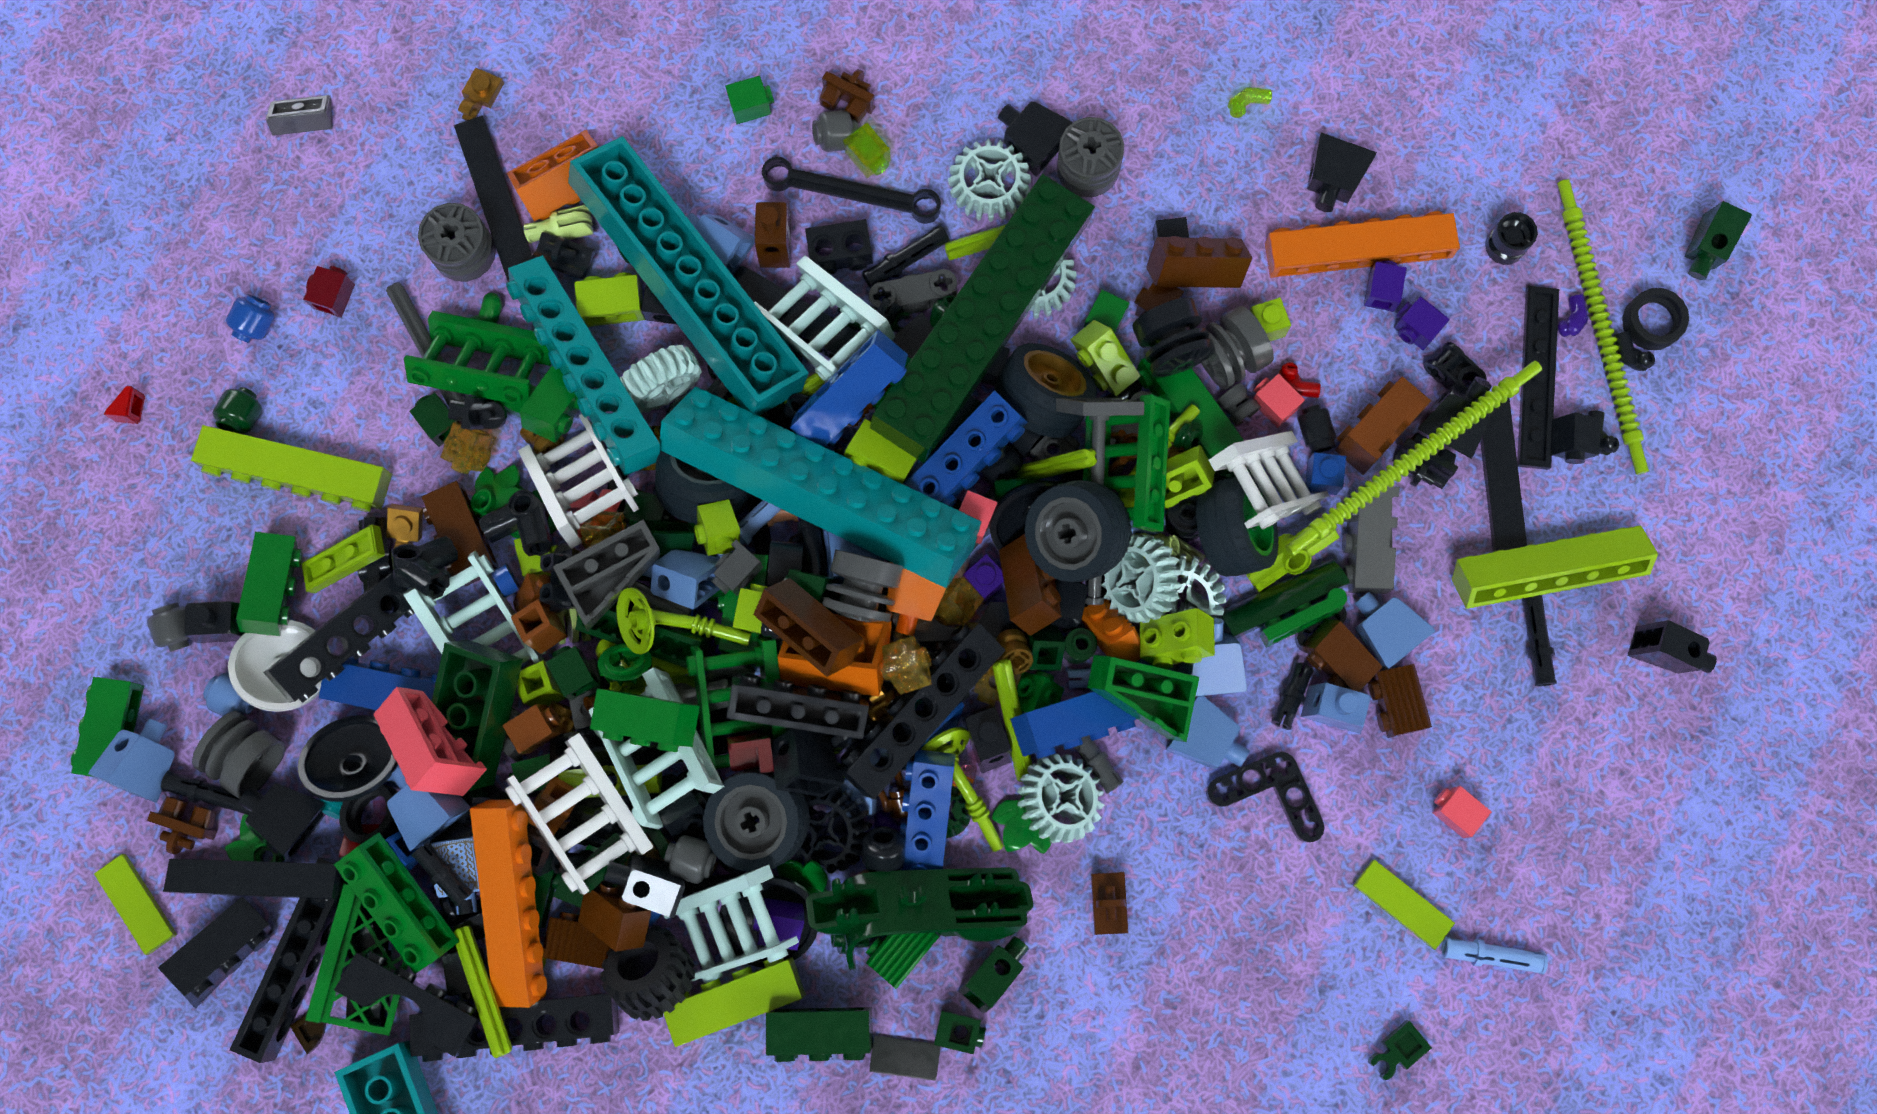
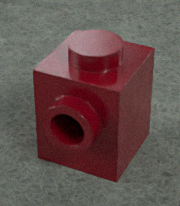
[303,266,355,318]

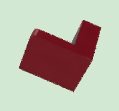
[727,732,774,773]

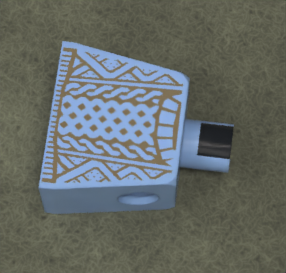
[423,836,480,915]

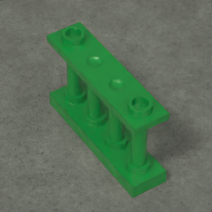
[404,310,551,406]
[1083,394,1170,532]
[686,636,786,769]

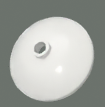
[228,620,330,712]

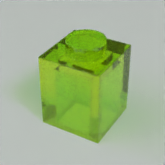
[843,123,891,178]

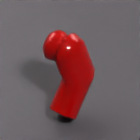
[1279,362,1321,398]

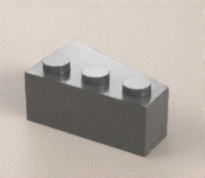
[1342,486,1400,594]
[553,520,660,631]

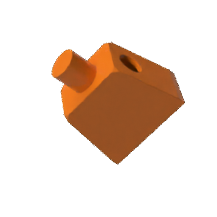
[886,562,946,636]

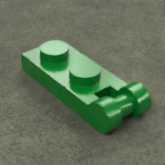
[1260,588,1347,648]

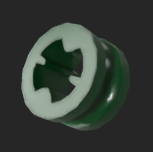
[1173,422,1203,452]

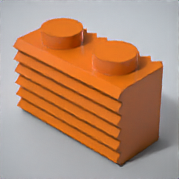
[1081,599,1141,662]

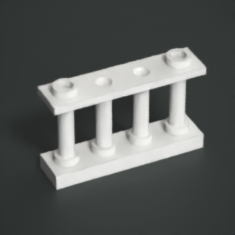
[518,414,639,549]
[1208,431,1329,529]
[505,733,653,895]

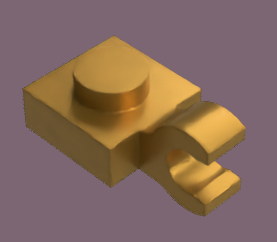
[458,67,504,121]
[386,504,423,548]

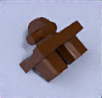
[819,69,875,123]
[147,796,217,855]
[1091,872,1128,935]

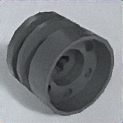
[1057,117,1124,198]
[418,203,496,282]
[1201,306,1274,390]
[822,549,904,623]
[192,711,286,799]

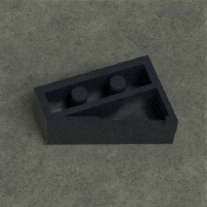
[158,896,273,1009]

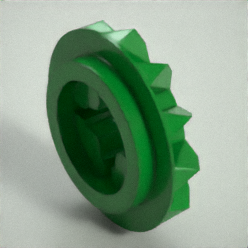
[598,643,652,686]

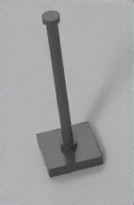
[1056,398,1144,605]

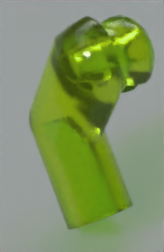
[1228,87,1272,118]

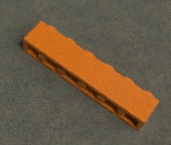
[1265,211,1460,278]
[470,799,547,1008]

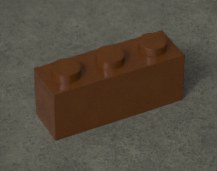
[1146,236,1252,288]
[421,480,499,586]
[999,534,1062,636]
[753,578,864,677]

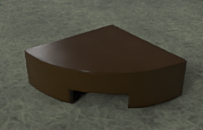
[290,1014,326,1054]

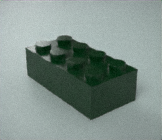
[432,640,523,791]

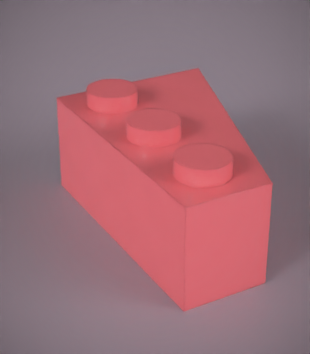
[373,687,487,796]

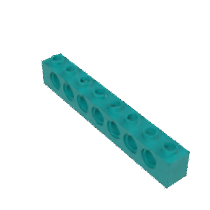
[506,255,660,476]

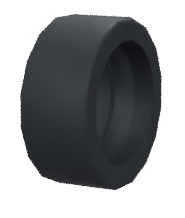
[1622,288,1689,350]
[339,784,399,844]

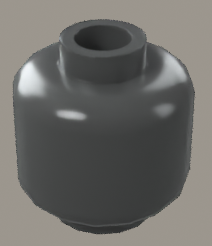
[812,110,859,152]
[147,602,190,652]
[664,835,717,884]

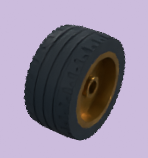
[994,343,1097,438]

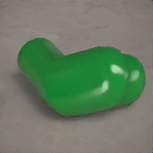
[469,292,503,323]

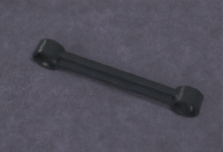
[762,157,941,224]

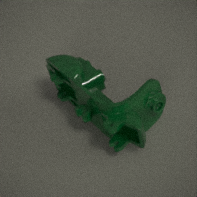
[806,867,1034,970]

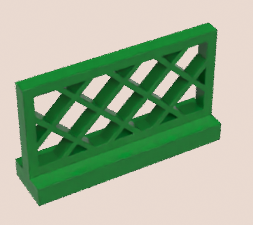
[305,883,409,1036]

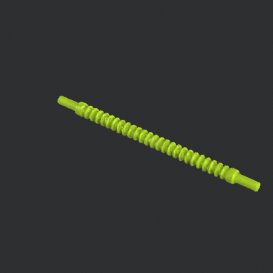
[1557,179,1649,475]
[1285,361,1542,557]

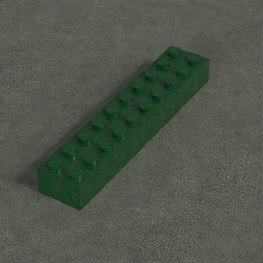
[870,174,1095,463]

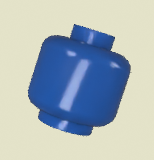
[226,294,274,343]

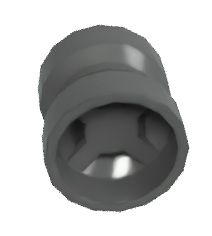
[1217,383,1261,427]

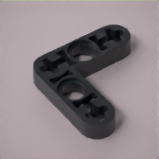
[1206,752,1325,843]

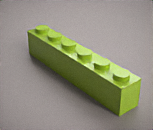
[191,425,392,512]
[1452,525,1658,609]

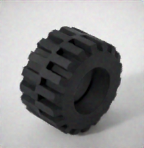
[600,925,695,1021]

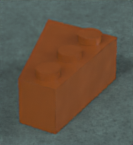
[1334,376,1431,475]

